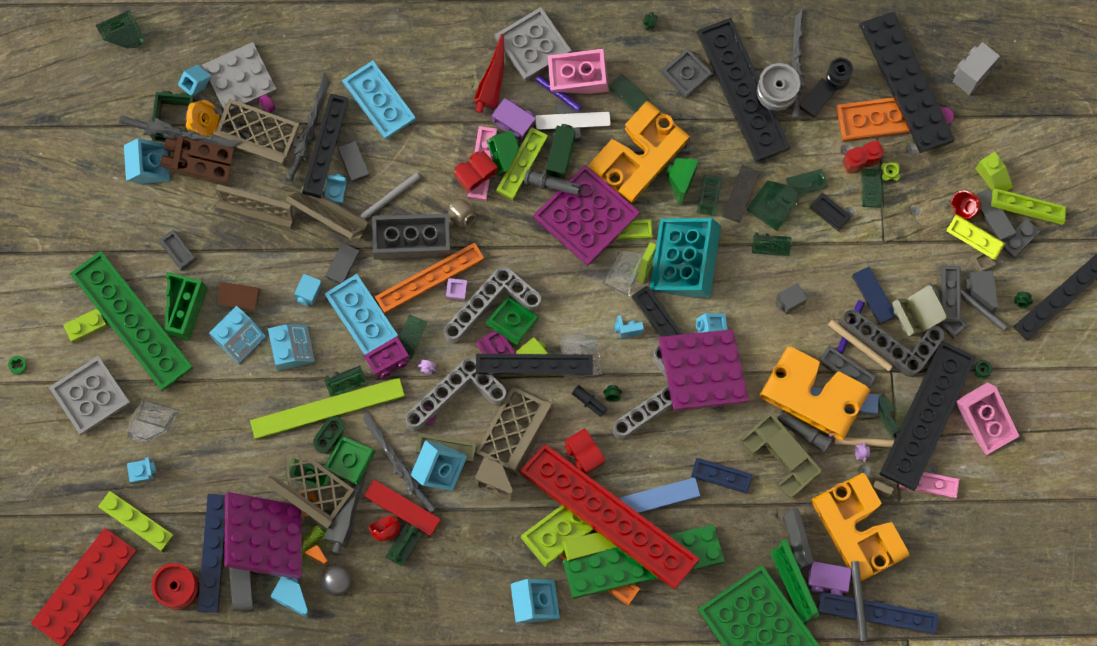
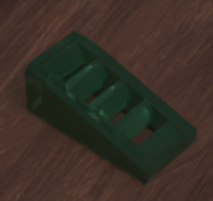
[697,175,723,216]

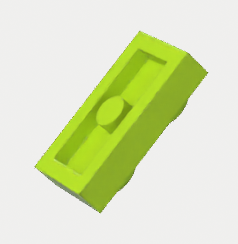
[63,308,107,343]

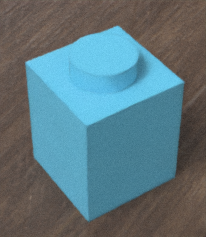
[178,65,211,95]
[294,274,322,306]

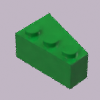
[165,272,208,341]

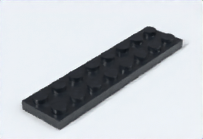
[859,12,955,153]
[697,18,790,163]
[879,341,976,491]

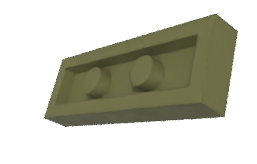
[416,433,477,463]

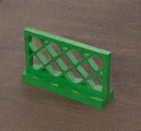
[769,539,819,623]

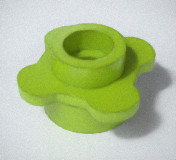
[881,162,900,181]

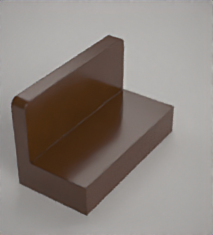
[217,282,261,310]

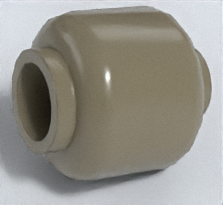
[448,199,476,227]

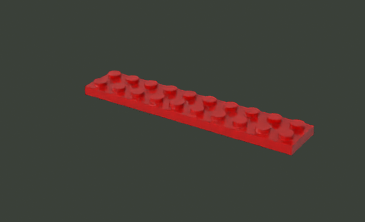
[520,444,699,590]

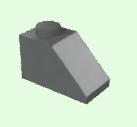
[965,271,998,313]

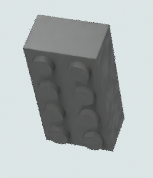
[372,214,450,260]

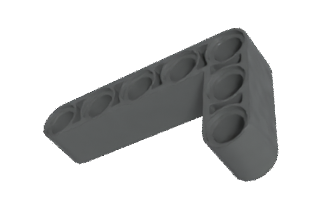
[840,310,944,377]

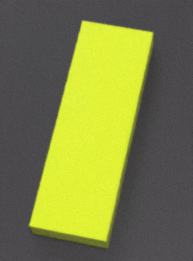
[947,215,1005,260]

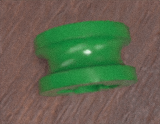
[8,356,27,375]

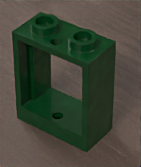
[151,91,195,142]
[546,124,576,179]

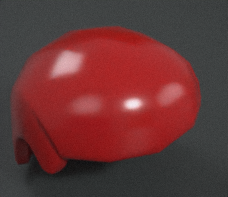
[951,190,981,219]
[369,516,400,542]

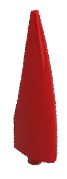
[473,34,504,113]

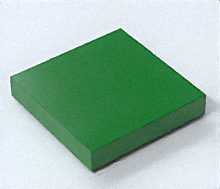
[486,296,539,345]
[324,436,376,486]

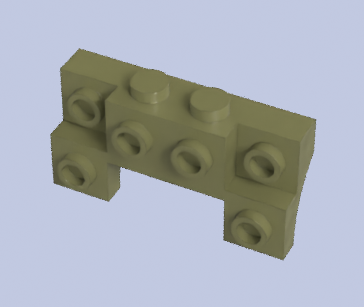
[740,412,822,499]

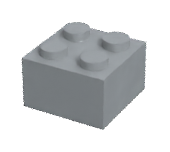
[952,42,1000,95]

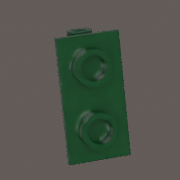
[385,524,423,567]

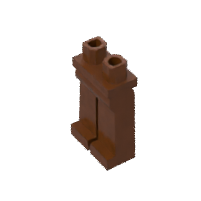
[160,136,234,186]

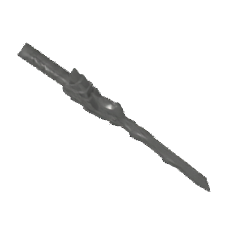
[791,9,806,120]
[285,72,329,182]
[119,116,242,148]
[364,410,437,513]

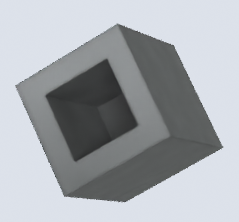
[776,283,807,315]

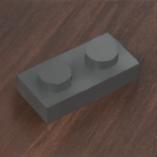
[1003,219,1040,259]

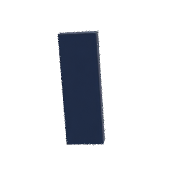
[852,267,896,325]
[691,458,753,494]

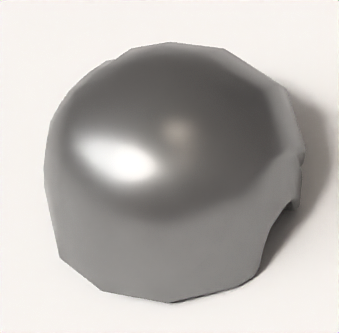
[321,565,353,596]

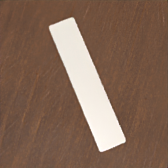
[536,112,610,129]

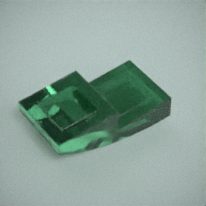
[609,74,650,113]
[861,169,882,208]
[399,314,427,360]
[878,394,900,437]

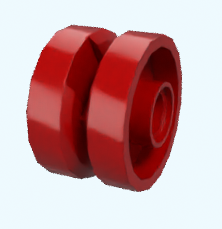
[151,563,200,610]

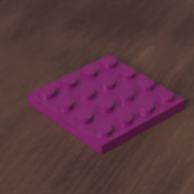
[533,165,640,267]
[658,329,749,411]
[224,492,302,579]

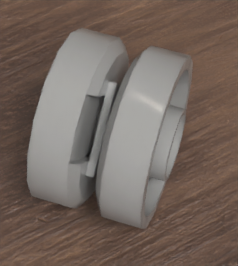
[757,63,801,111]

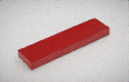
[364,480,441,537]

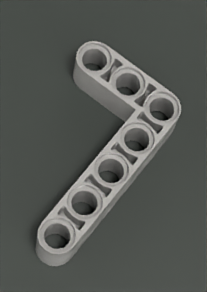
[444,267,541,344]
[613,345,673,440]
[406,357,506,431]

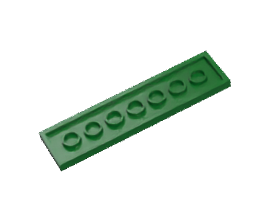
[70,251,193,391]
[563,525,725,599]

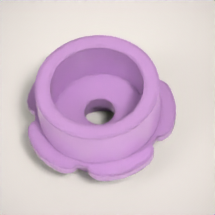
[418,360,436,375]
[855,442,870,462]

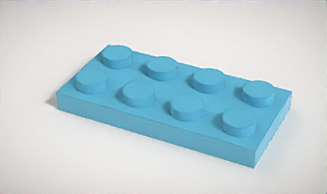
[342,60,416,140]
[324,274,398,355]

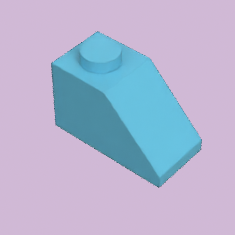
[270,576,309,617]

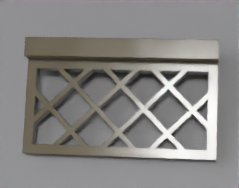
[214,99,300,167]
[216,184,296,230]
[285,186,370,240]
[475,386,554,476]
[262,443,354,529]

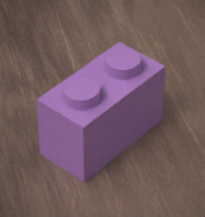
[492,98,535,142]
[807,562,852,596]

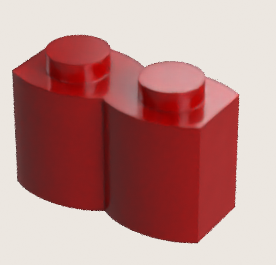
[842,141,885,173]
[454,151,498,193]
[564,428,606,475]

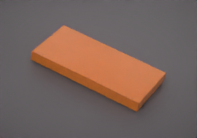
[836,98,910,142]

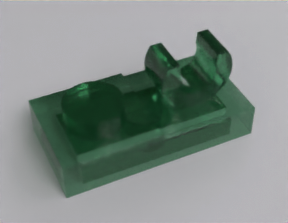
[786,169,828,197]
[752,232,792,256]
[324,366,366,397]

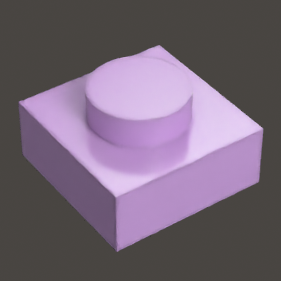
[446,278,467,301]

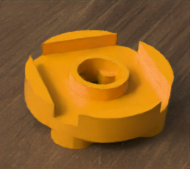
[186,100,220,136]

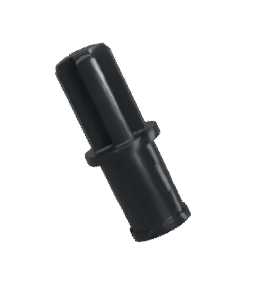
[571,385,608,417]

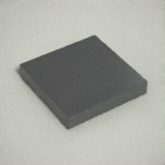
[660,48,713,99]

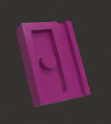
[476,331,516,354]

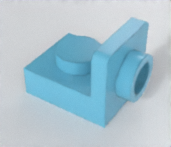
[324,174,347,205]
[696,313,728,333]
[614,315,644,339]
[127,457,156,484]

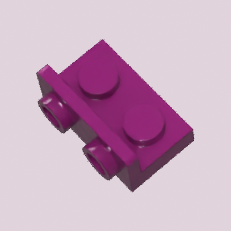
[364,337,410,380]

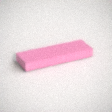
[898,472,960,499]

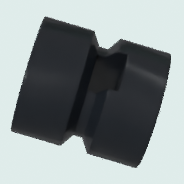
[826,57,853,89]

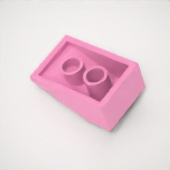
[548,49,609,94]
[955,383,1019,455]

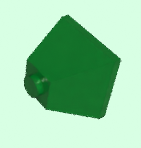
[666,158,699,206]

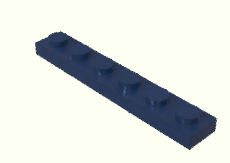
[197,494,225,613]
[818,592,938,634]

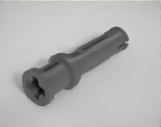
[524,168,582,196]
[777,410,833,453]

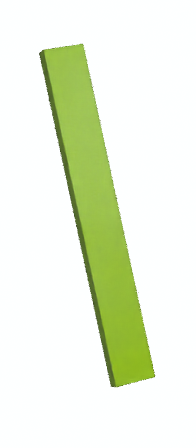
[250,378,405,440]

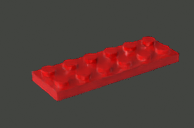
[31,528,137,646]

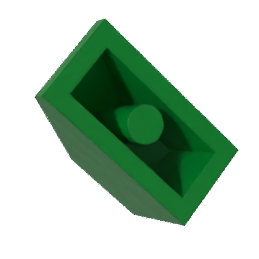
[486,131,519,176]
[285,457,332,491]

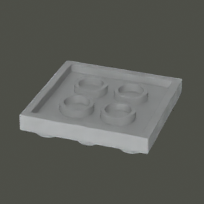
[494,7,571,81]
[202,42,277,113]
[49,356,130,436]

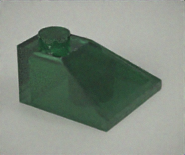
[95,10,145,49]
[746,180,801,231]

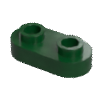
[313,417,344,453]

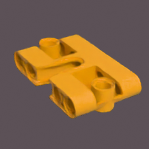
[588,101,691,204]
[760,346,871,440]
[811,473,909,582]

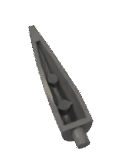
[323,472,367,555]

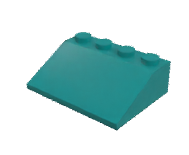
[650,218,721,298]

